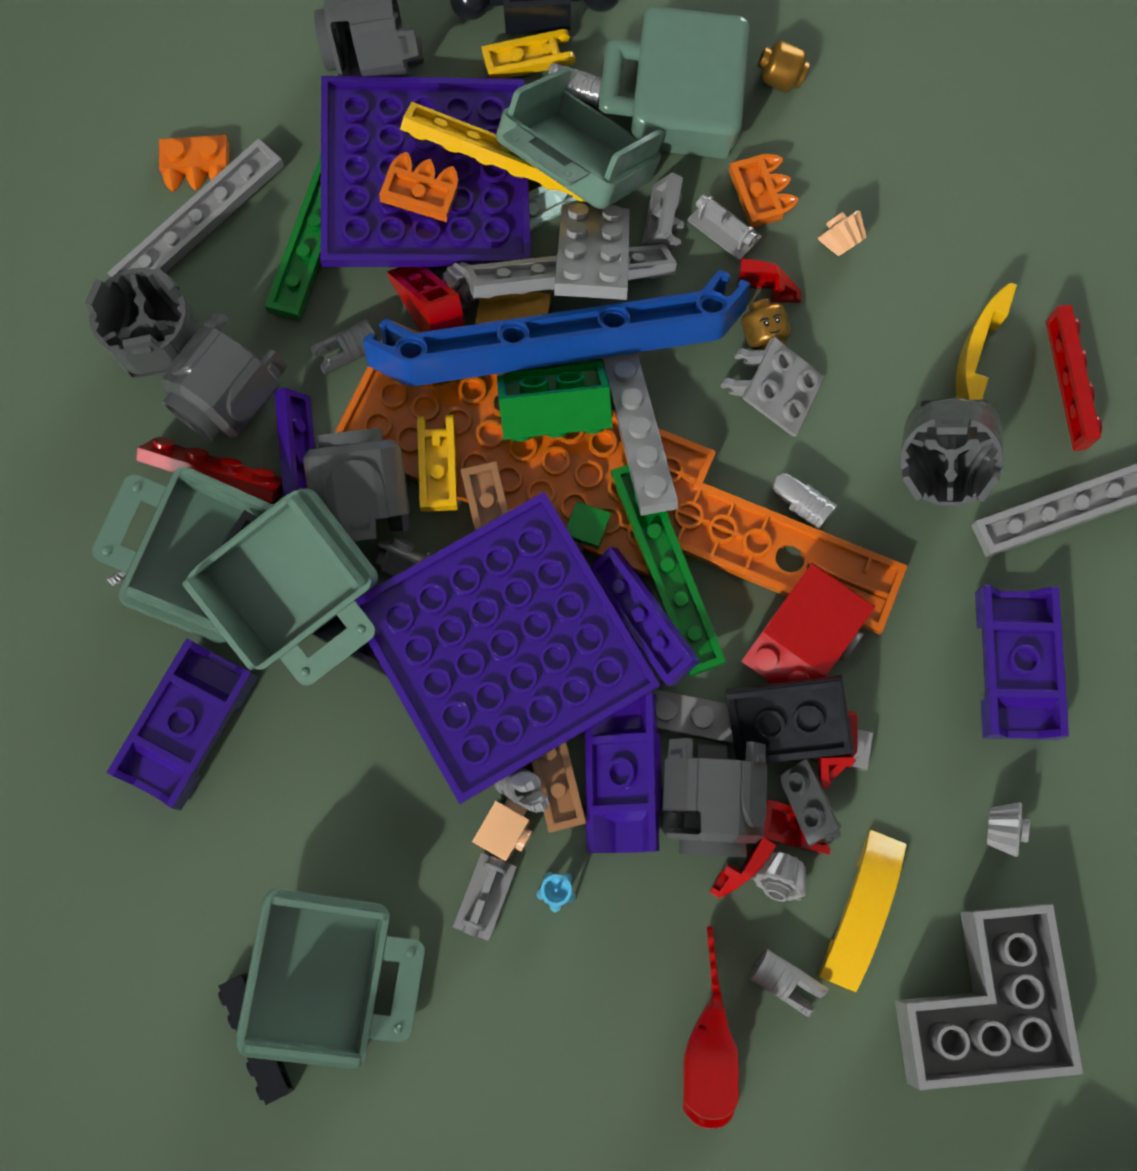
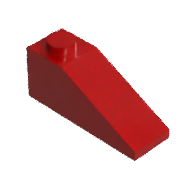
[387,267,465,332]

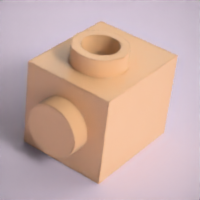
[472,799,533,863]

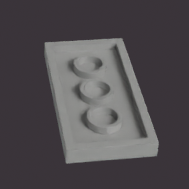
[554,203,630,300]

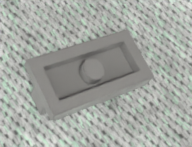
[641,172,684,249]

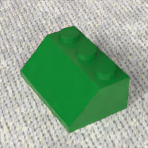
[497,360,613,442]

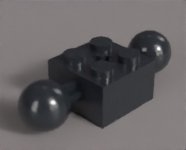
[450,0,619,34]

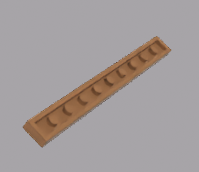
[460,461,586,833]

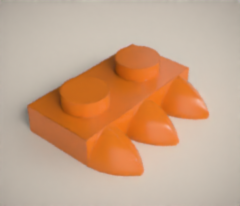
[159,135,230,192]
[379,152,458,222]
[728,154,799,228]

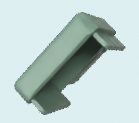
[599,6,750,159]
[496,67,665,209]
[92,467,273,643]
[182,488,378,685]
[235,888,425,1069]

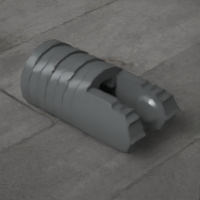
[310,319,378,374]

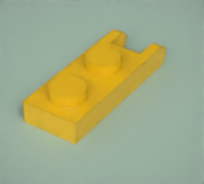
[481,29,576,79]
[417,414,458,512]

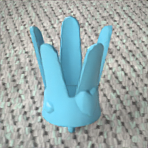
[536,872,576,912]

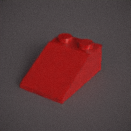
[741,562,875,683]

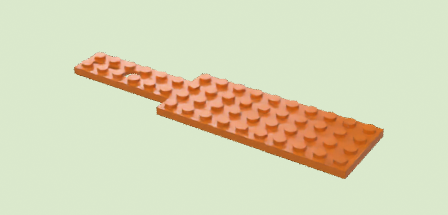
[334,321,908,635]

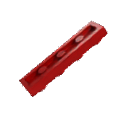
[1045,304,1102,451]
[136,437,283,503]

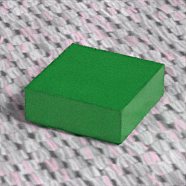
[566,501,611,550]

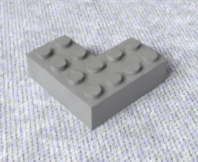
[895,904,1083,1090]

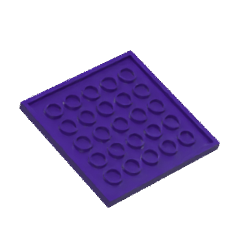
[320,76,531,267]
[356,492,661,804]

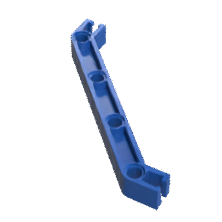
[363,269,750,386]

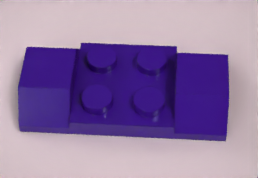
[585,693,662,853]

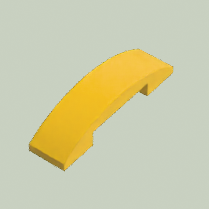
[955,283,1017,400]
[818,829,907,992]

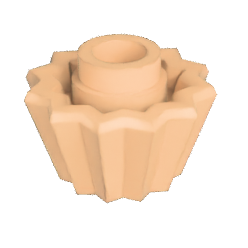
[818,210,867,256]

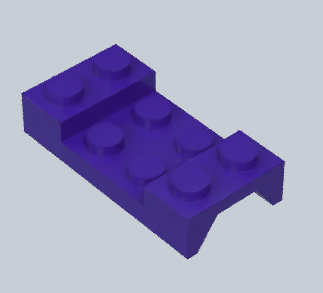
[975,585,1069,740]
[106,638,258,810]

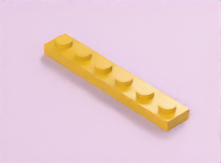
[400,101,586,202]

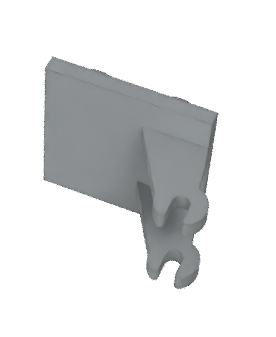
[720,337,824,436]

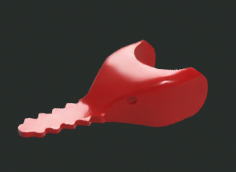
[683,926,739,1129]

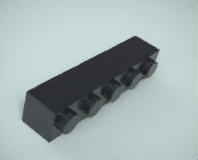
[218,974,294,1105]

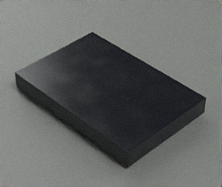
[725,675,854,763]

